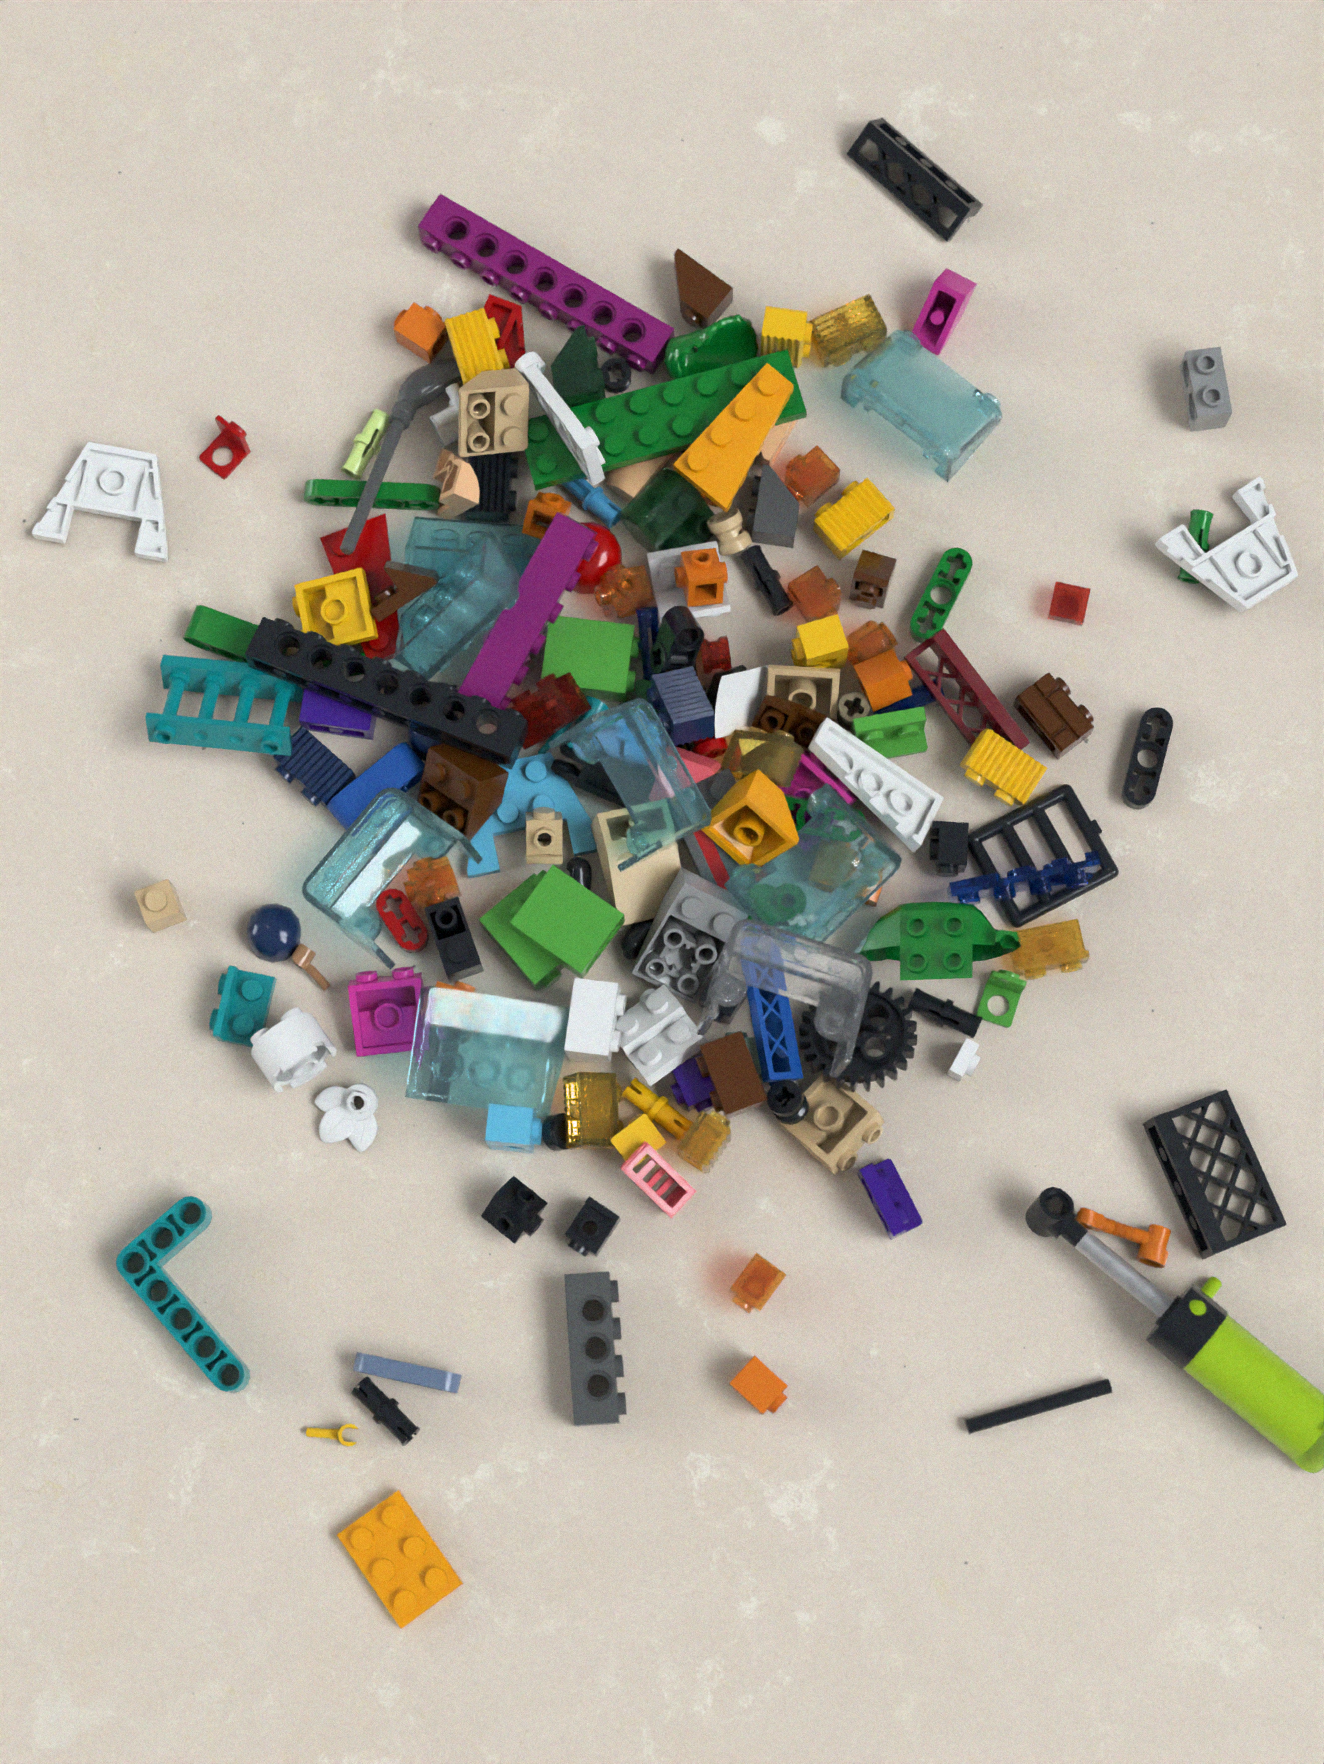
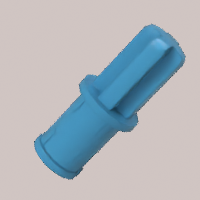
[562,478,624,528]

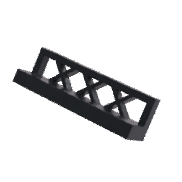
[847,118,983,242]

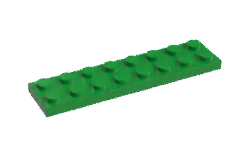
[524,349,807,491]

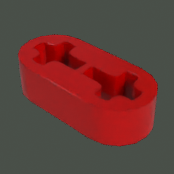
[376,889,429,953]

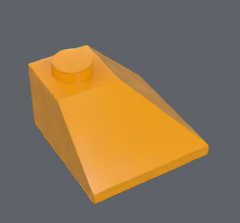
[699,769,799,873]

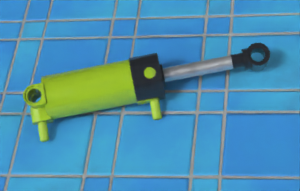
[1025,1187,1324,1473]

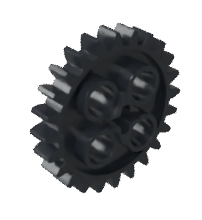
[799,978,918,1092]

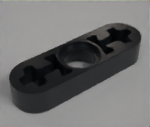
[1121,707,1173,810]

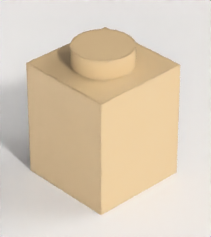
[134,879,187,933]

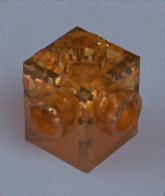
[594,564,654,618]
[403,856,462,910]

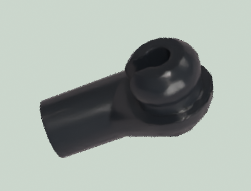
[566,857,592,890]
[620,920,653,959]

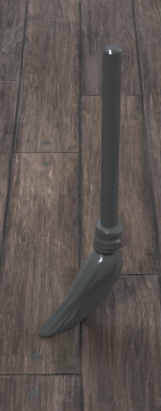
[340,358,462,555]

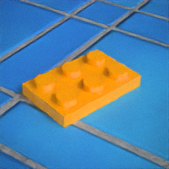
[337,1490,464,1629]

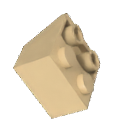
[458,368,529,458]

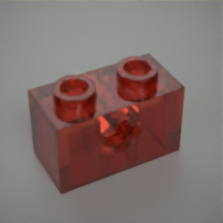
[511,672,592,750]

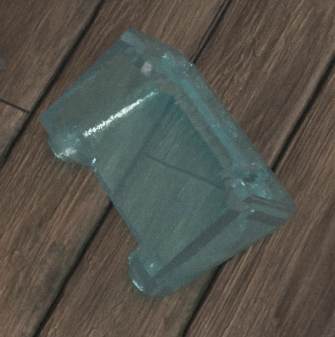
[840,329,1002,482]
[724,783,902,958]

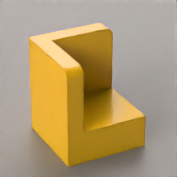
[610,1113,667,1167]

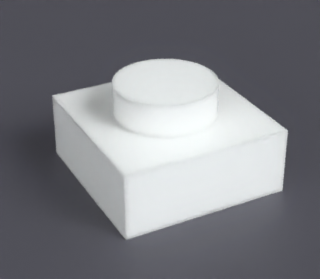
[947,1038,981,1082]

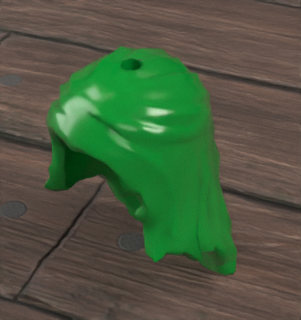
[664,314,759,380]

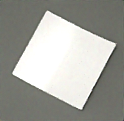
[715,665,768,739]

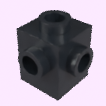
[481,1176,548,1244]

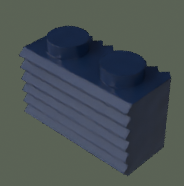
[646,666,715,746]
[272,726,356,809]

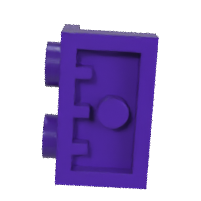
[857,1158,923,1240]

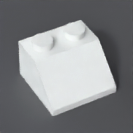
[564,978,626,1063]

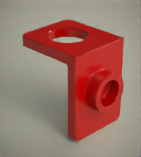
[199,415,251,479]

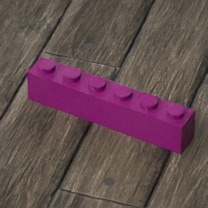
[458,512,599,710]

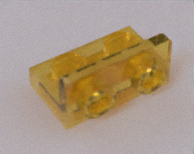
[1010,919,1090,980]

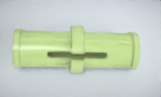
[341,409,390,480]

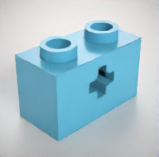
[485,1103,543,1154]

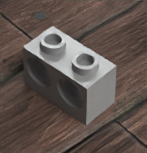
[1179,347,1232,432]

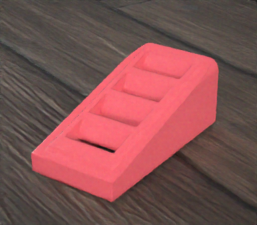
[620,1141,697,1218]

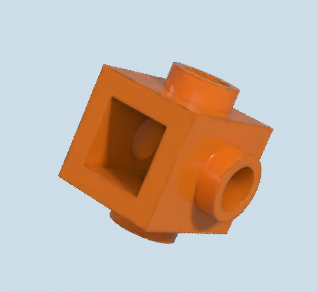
[674,548,728,607]

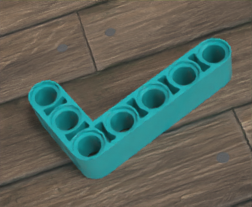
[116,1196,250,1393]

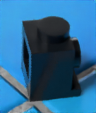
[929,821,969,877]
[565,1196,621,1258]

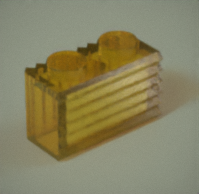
[807,294,887,368]
[720,727,804,788]
[562,1072,624,1150]
[677,1110,731,1174]

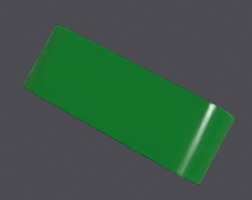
[183,605,288,663]

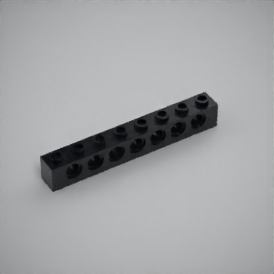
[245,617,529,770]

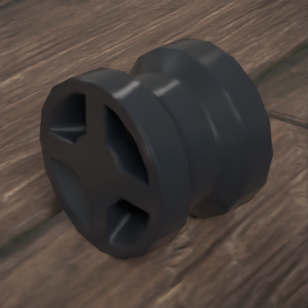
[767,1080,809,1125]

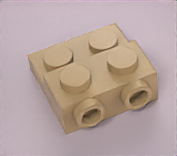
[777,1073,885,1175]

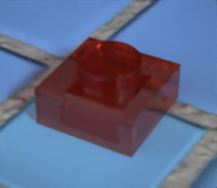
[1047,581,1091,626]

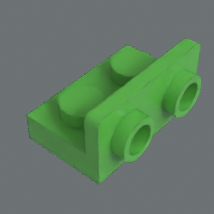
[851,706,928,759]

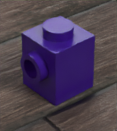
[670,1054,714,1113]

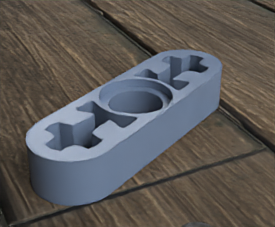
[352,1352,462,1394]

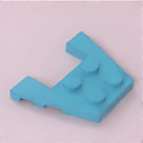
[467,752,597,879]

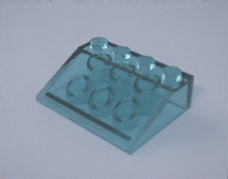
[405,986,570,1118]

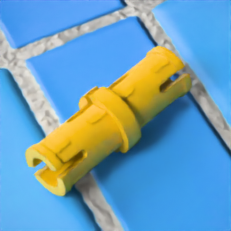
[621,1077,693,1141]

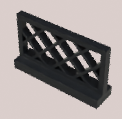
[1143,1089,1287,1260]

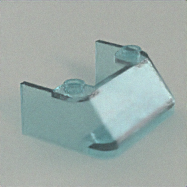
[549,698,712,872]
[302,787,483,970]

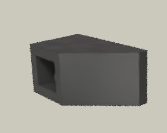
[746,465,800,548]

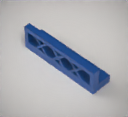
[737,936,803,1086]

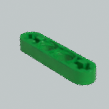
[304,479,441,511]

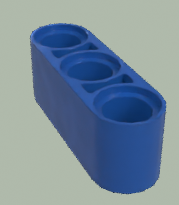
[327,742,425,835]

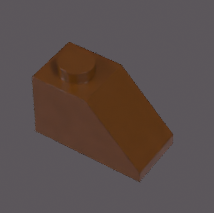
[674,248,733,329]

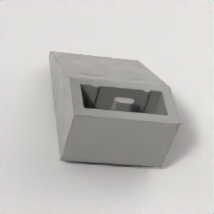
[631,867,748,1004]

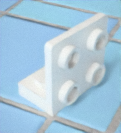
[647,541,731,623]

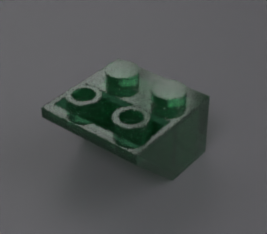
[551,325,606,408]
[617,467,715,553]

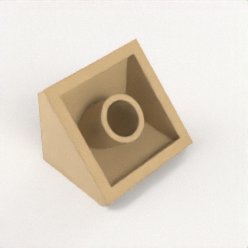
[766,665,840,723]

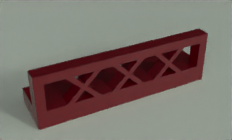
[903,628,1031,750]

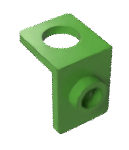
[976,969,1027,1028]

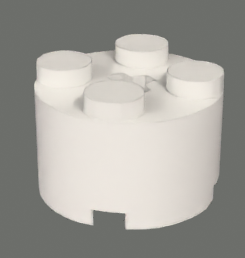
[250,1007,337,1092]

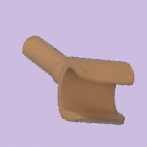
[292,944,331,991]

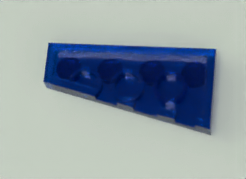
[947,850,1100,905]

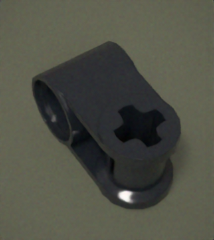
[650,605,705,674]

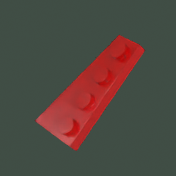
[320,513,403,661]

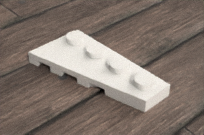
[808,717,944,853]

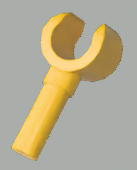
[306,1424,358,1446]

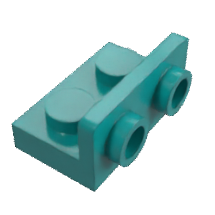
[209,965,277,1048]

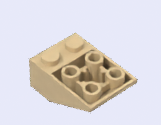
[590,799,681,927]

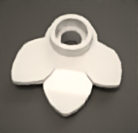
[314,1084,378,1152]

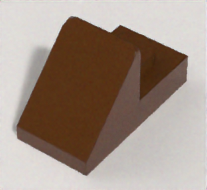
[371,561,440,622]

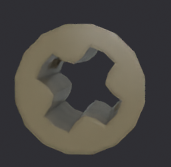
[837,691,870,731]

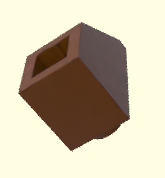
[849,550,897,609]

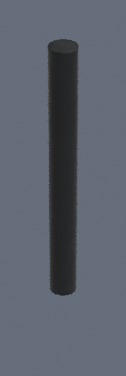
[965,1378,1112,1434]

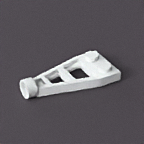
[514,352,605,486]

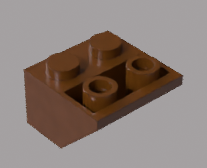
[415,743,509,843]

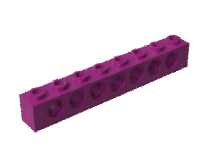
[418,193,675,375]

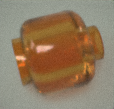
[846,620,899,666]

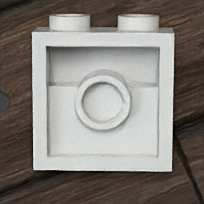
[615,985,709,1086]

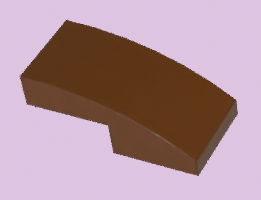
[751,695,836,750]

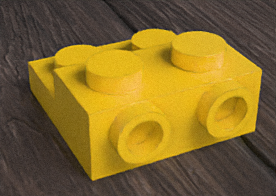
[292,568,378,646]

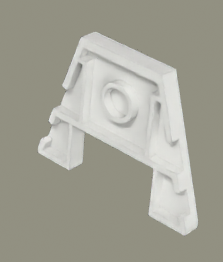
[32,442,168,563]
[1154,477,1299,614]

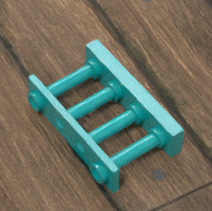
[145,654,304,756]

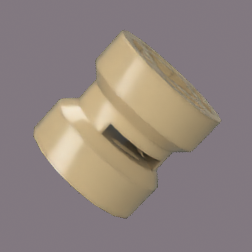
[707,508,752,556]

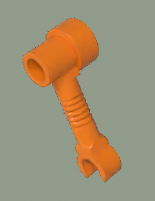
[1076,1207,1171,1268]

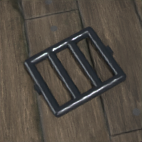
[968,784,1119,928]

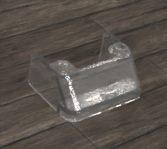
[696,919,873,1078]

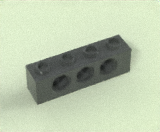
[564,1271,626,1427]

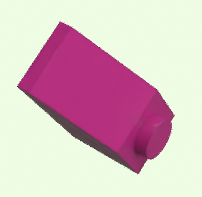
[908,268,977,356]

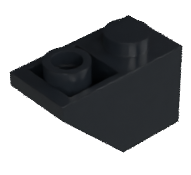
[424,896,484,983]

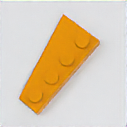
[673,363,794,513]

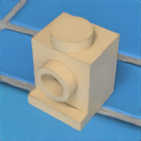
[525,807,563,864]

